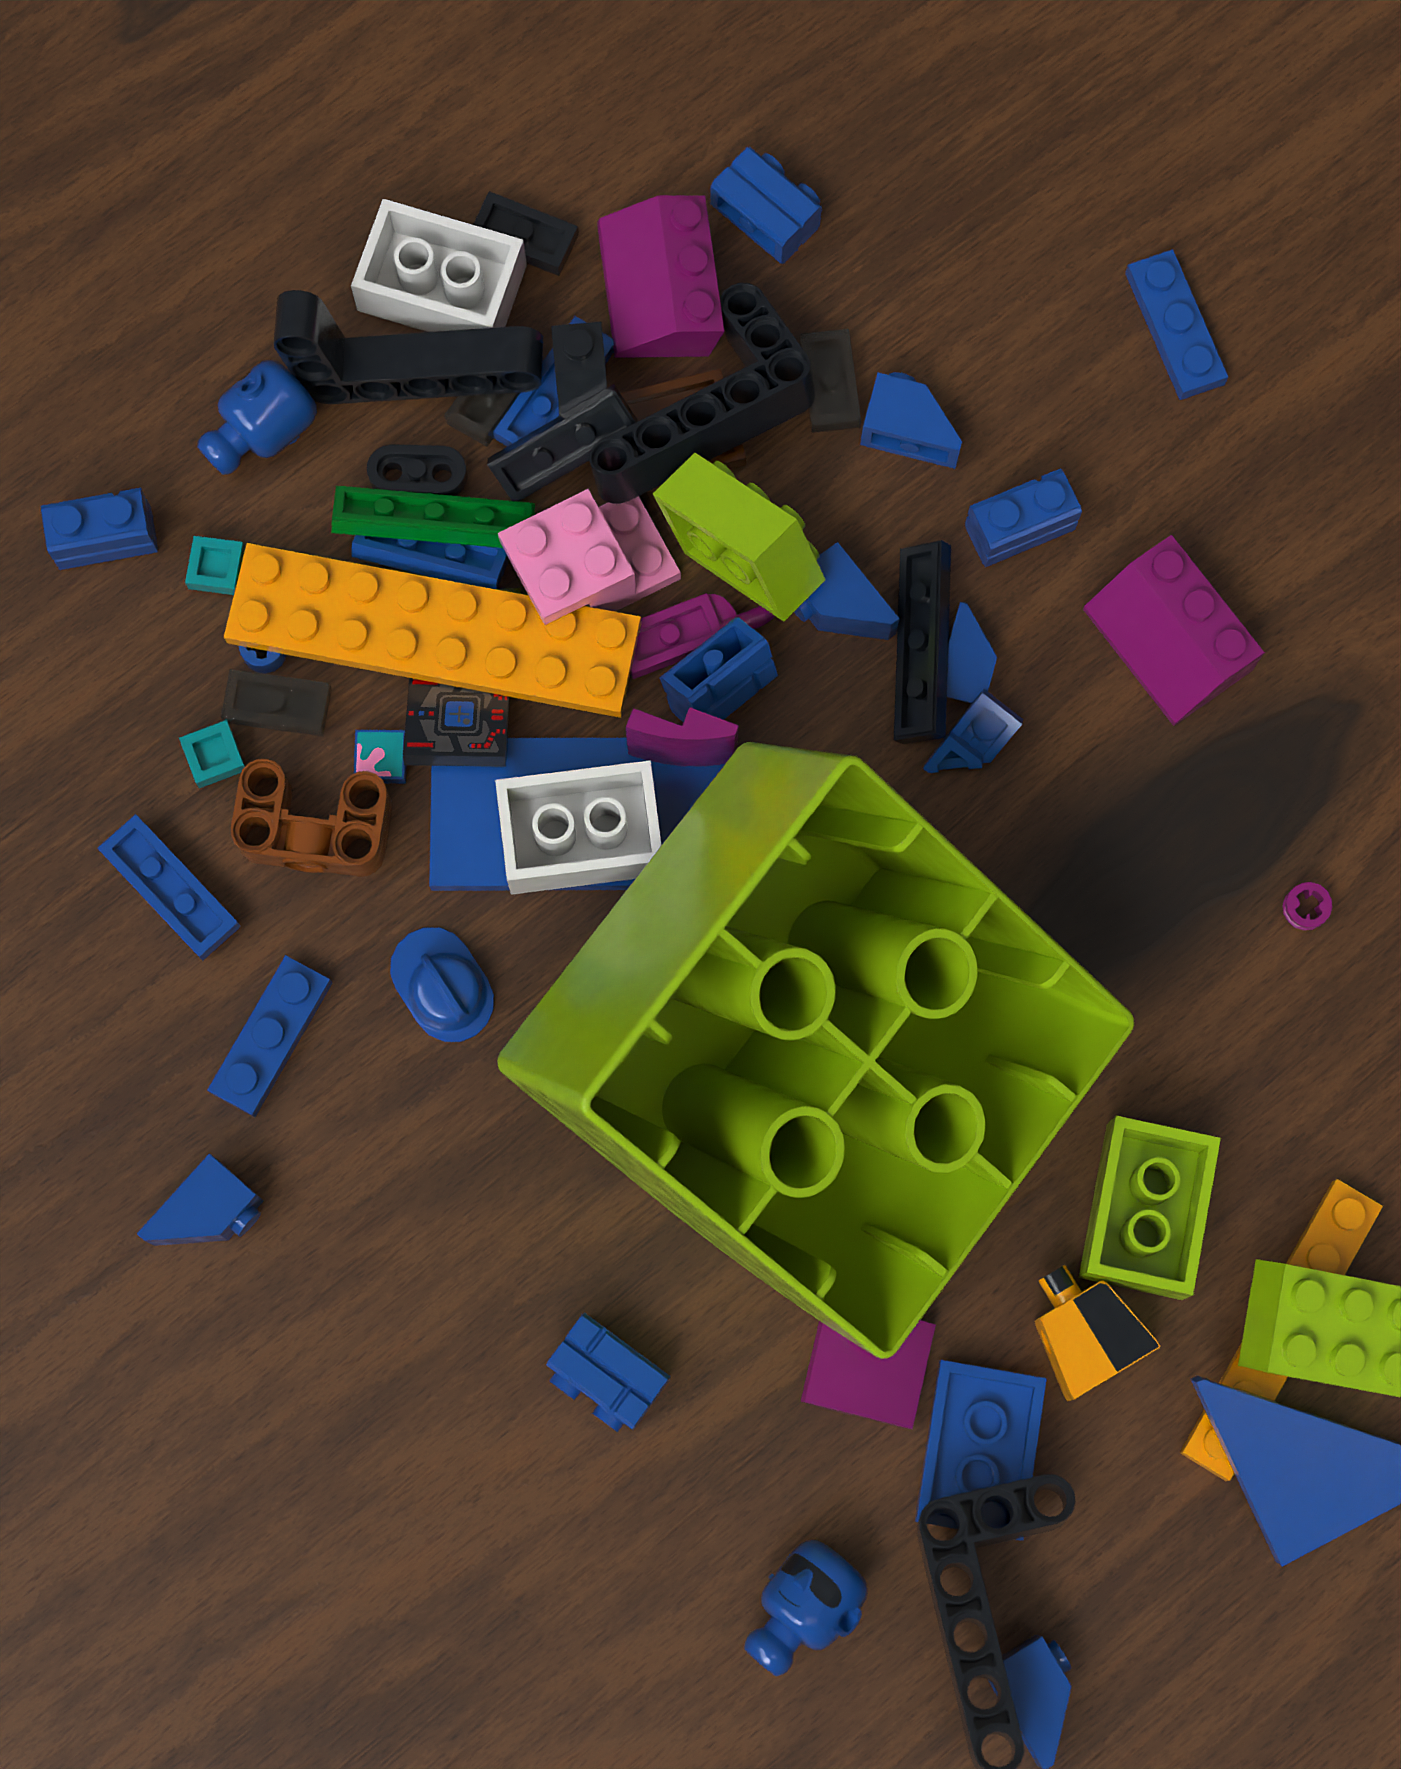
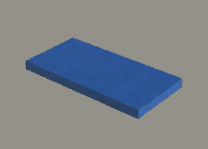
[429,738,725,891]

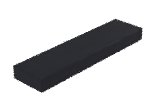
[894,540,951,744]

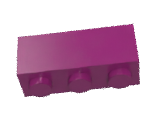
[597,195,724,358]
[1083,534,1265,726]

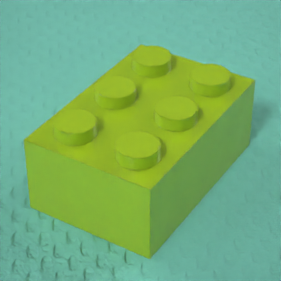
[653,453,826,622]
[1078,1116,1221,1300]
[1238,1259,1401,1397]

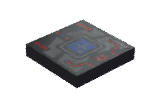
[403,678,510,767]

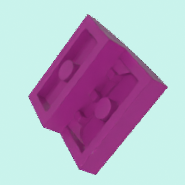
[626,708,739,767]
[800,1320,936,1429]

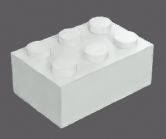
[351,199,527,332]
[495,761,662,895]

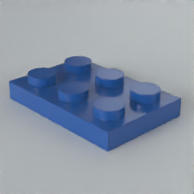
[915,1360,1047,1541]

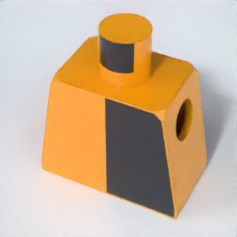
[1035,1265,1161,1402]

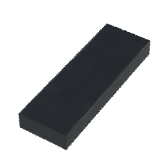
[487,384,638,502]

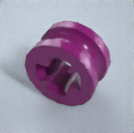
[1282,882,1333,930]

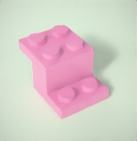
[498,489,681,625]

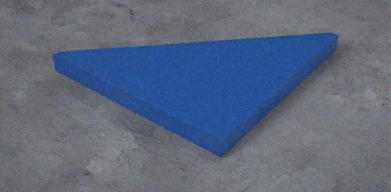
[1191,1375,1401,1567]

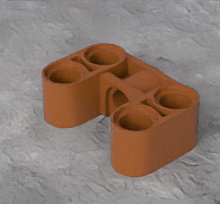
[231,758,392,877]

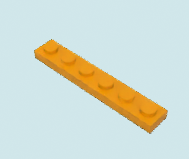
[1180,1179,1383,1481]

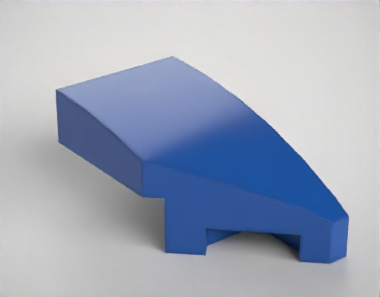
[947,601,997,703]
[923,689,1023,773]

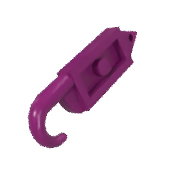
[631,593,775,679]

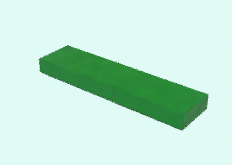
[331,486,535,548]

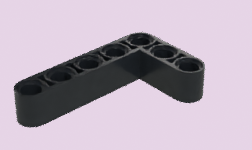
[589,283,815,504]
[274,290,543,404]
[917,1474,1076,1769]

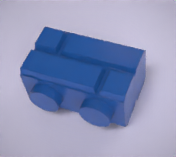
[710,147,822,264]
[965,468,1082,567]
[41,488,158,570]
[660,617,778,722]
[546,1312,671,1432]

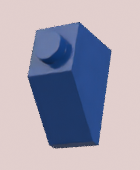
[860,372,962,469]
[794,542,899,640]
[137,1153,264,1246]
[988,1635,1072,1769]

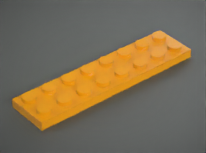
[224,543,641,718]

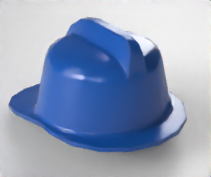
[390,928,494,1042]

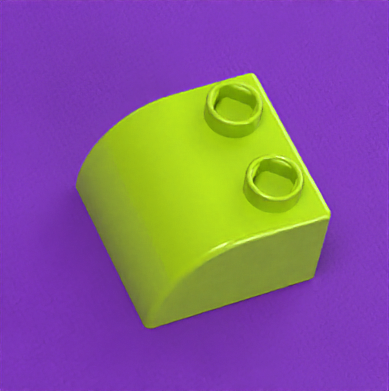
[497,742,1134,1359]

